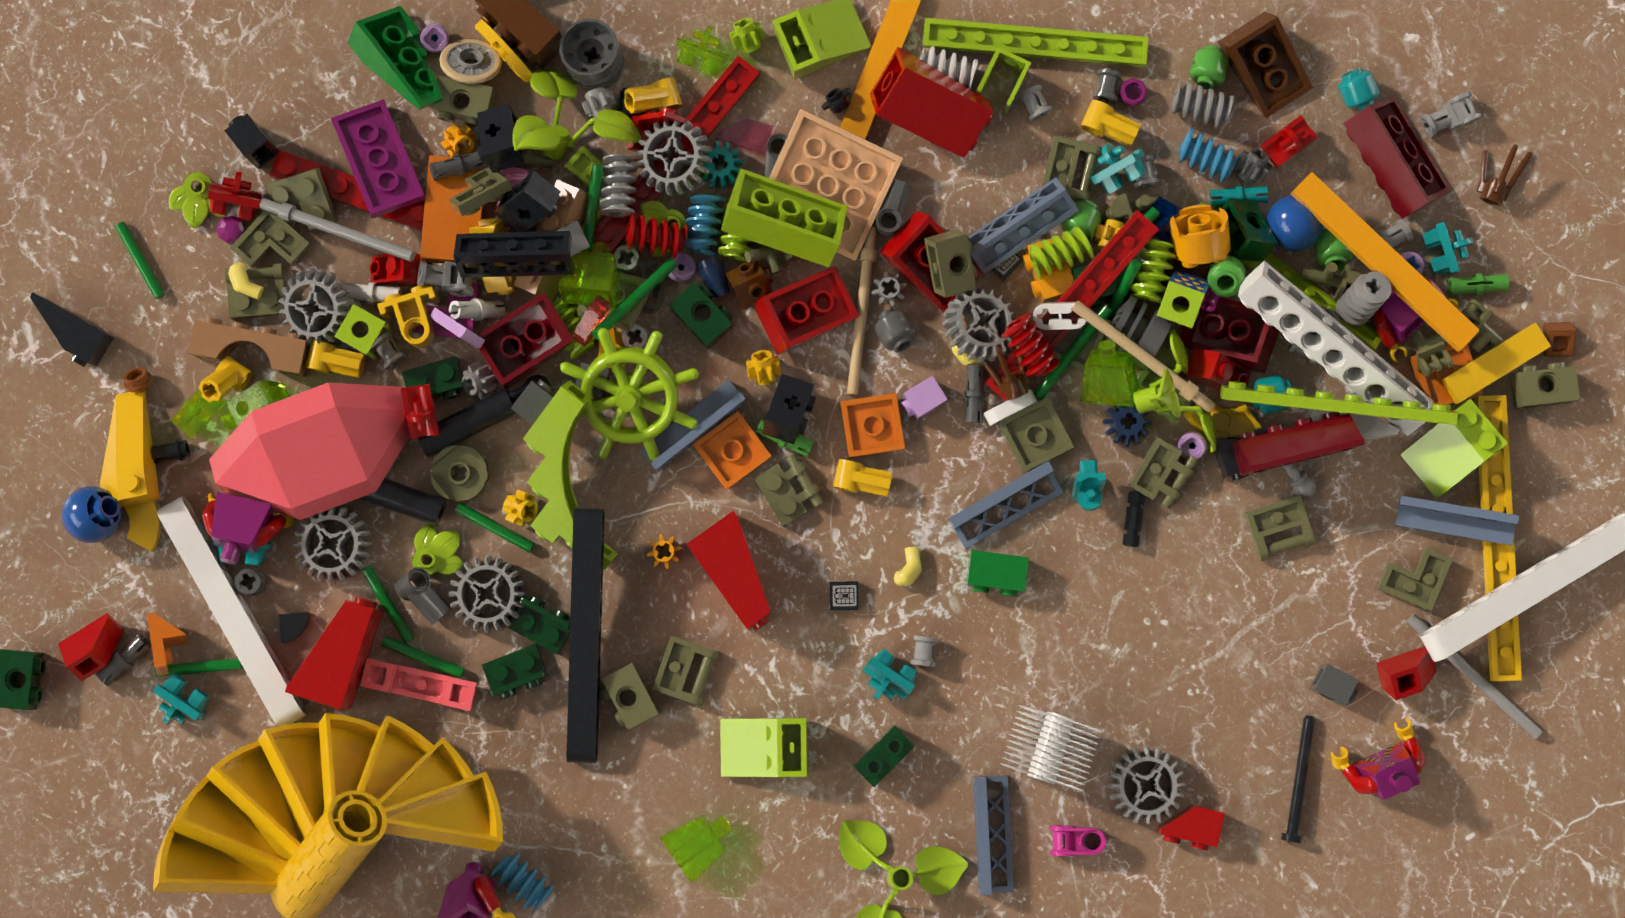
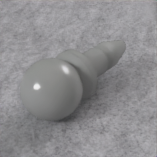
[1282,464,1316,499]

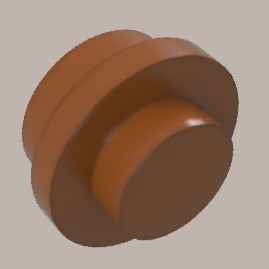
[124,367,153,393]

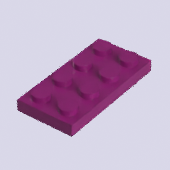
[331,99,425,219]

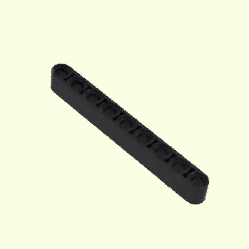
[566,508,605,763]

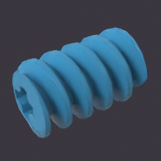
[1177,127,1241,184]
[684,194,726,255]
[489,853,554,916]

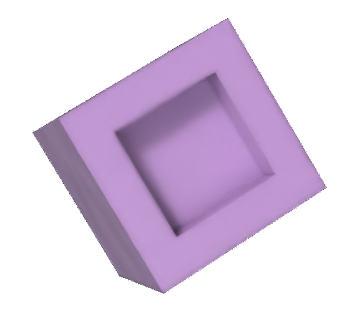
[901,375,948,420]

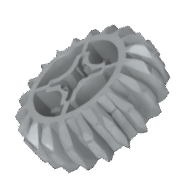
[636,119,712,196]
[278,268,355,344]
[942,287,1017,363]
[293,507,372,583]
[449,555,527,633]
[1107,746,1186,825]

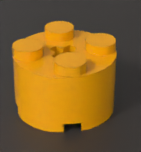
[1170,205,1231,268]

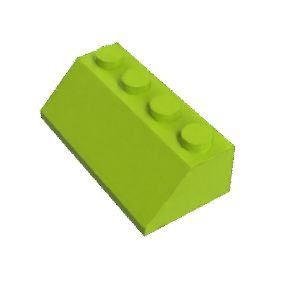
[721,169,847,267]

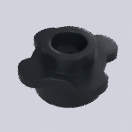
[821,88,851,114]

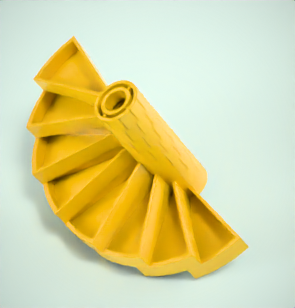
[153,713,503,918]

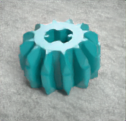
[701,141,744,190]

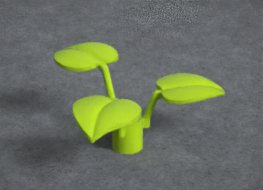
[513,69,641,160]
[1133,326,1216,453]
[838,820,968,918]

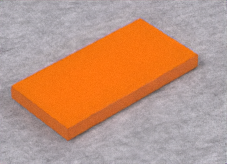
[420,155,486,265]

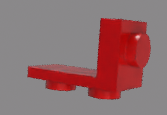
[626,108,687,152]

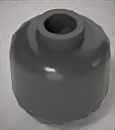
[875,309,917,353]

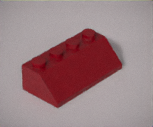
[1343,96,1452,219]
[1232,412,1365,476]

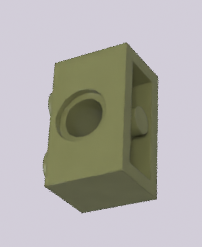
[430,76,496,128]
[924,230,977,298]
[1511,362,1580,409]
[600,663,660,730]

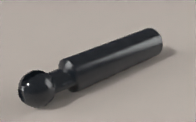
[417,374,551,457]
[359,478,446,526]

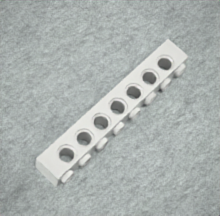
[1238,261,1434,436]

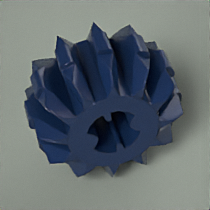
[1102,398,1152,447]

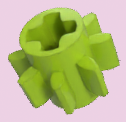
[729,18,766,53]

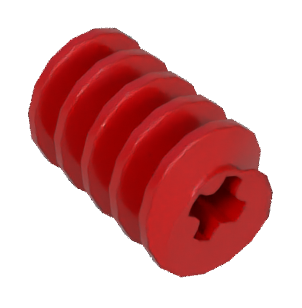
[625,213,687,259]
[1001,313,1060,376]

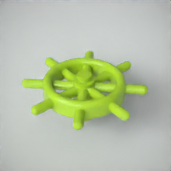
[560,328,699,461]

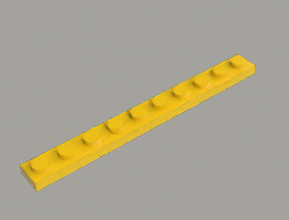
[1475,395,1522,681]

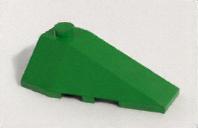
[347,6,443,110]

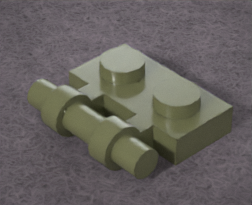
[1128,436,1199,509]
[754,453,824,527]

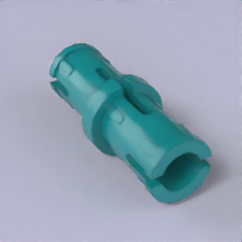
[1209,185,1268,208]

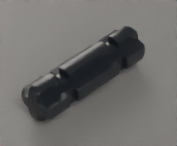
[1122,491,1145,547]

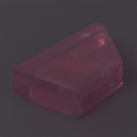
[715,118,773,154]

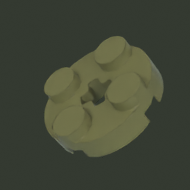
[431,445,489,502]

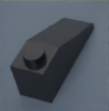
[30,292,114,367]

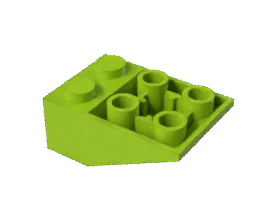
[772,0,872,80]
[720,717,807,777]

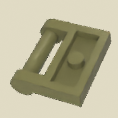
[1042,135,1102,201]
[225,263,286,319]
[1244,495,1315,561]
[652,635,720,706]

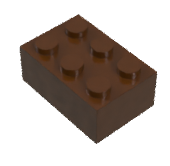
[475,0,562,69]

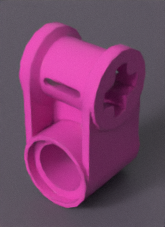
[1050,825,1106,856]

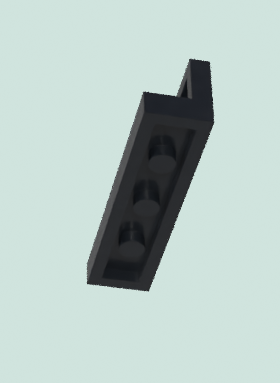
[453,231,574,278]

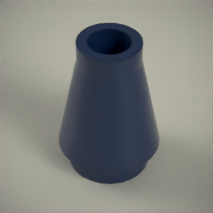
[697,254,731,298]

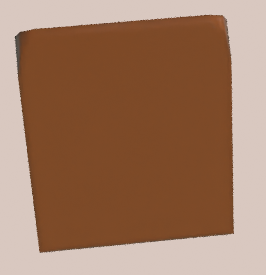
[1543,322,1577,357]

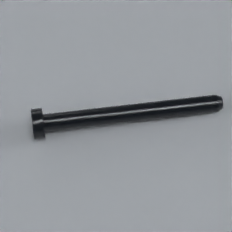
[1281,715,1315,843]

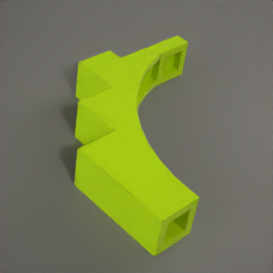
[523,380,618,570]

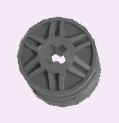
[559,19,625,90]
[1103,294,1173,370]

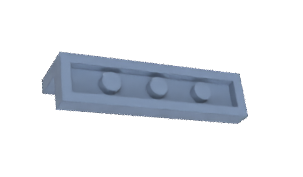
[968,178,1079,274]
[640,379,747,473]
[948,461,1063,549]
[1395,496,1519,546]
[973,775,1014,895]

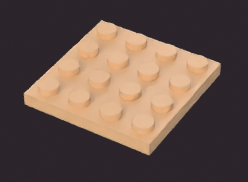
[769,109,903,261]

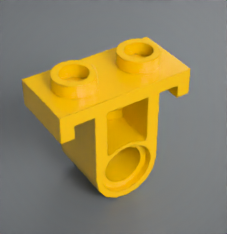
[377,285,440,348]

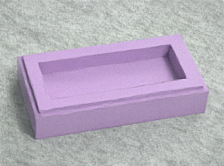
[429,308,485,349]

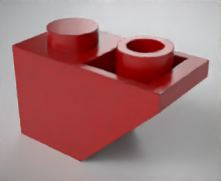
[369,253,432,287]
[1184,347,1251,391]
[58,613,124,681]
[1376,646,1437,700]
[1157,805,1225,851]

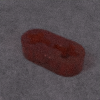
[572,295,612,347]

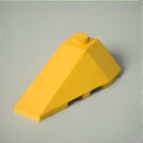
[100,391,160,508]

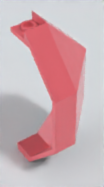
[209,382,410,520]

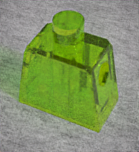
[558,242,618,308]
[1080,340,1140,407]
[221,380,290,431]
[660,815,733,883]

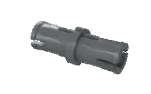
[429,151,488,181]
[964,365,986,423]
[96,634,151,686]

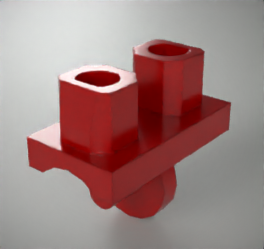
[1260,115,1318,168]
[207,171,262,221]
[401,384,440,439]

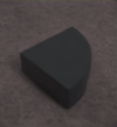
[279,612,310,643]

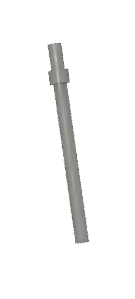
[260,198,415,262]
[1406,614,1542,739]

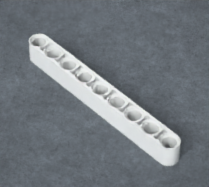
[157,496,307,726]
[1419,513,1625,662]

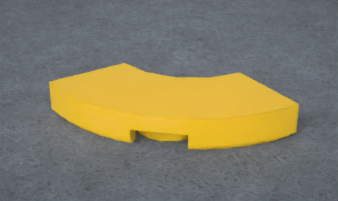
[475,19,532,83]
[1182,404,1262,438]
[125,500,161,552]

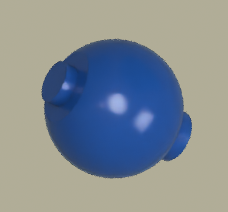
[1266,195,1324,252]
[62,486,121,543]

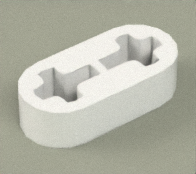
[1033,302,1086,330]
[984,389,1038,426]

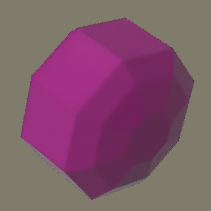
[1118,78,1147,108]
[216,216,246,245]

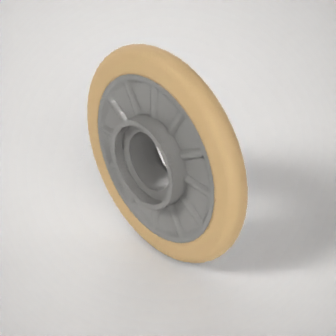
[440,39,502,84]

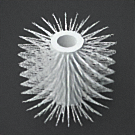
[1000,705,1102,791]

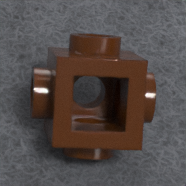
[725,261,773,308]

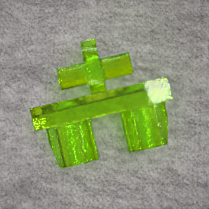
[675,25,729,76]
[170,388,227,440]

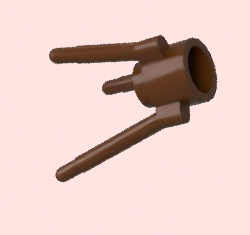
[1476,144,1532,206]
[983,346,1030,400]

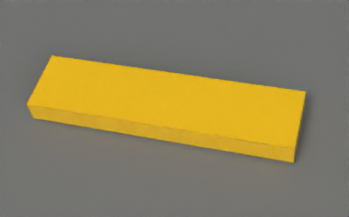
[1441,322,1551,404]

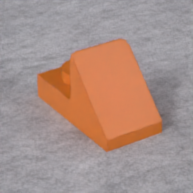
[147,612,188,676]

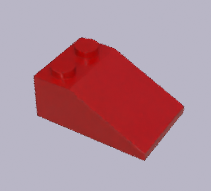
[879,211,983,313]
[753,266,859,355]

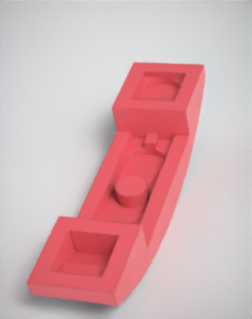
[360,658,478,711]

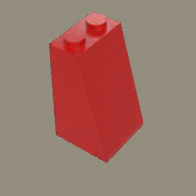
[870,47,993,158]
[686,510,772,631]
[285,597,384,709]

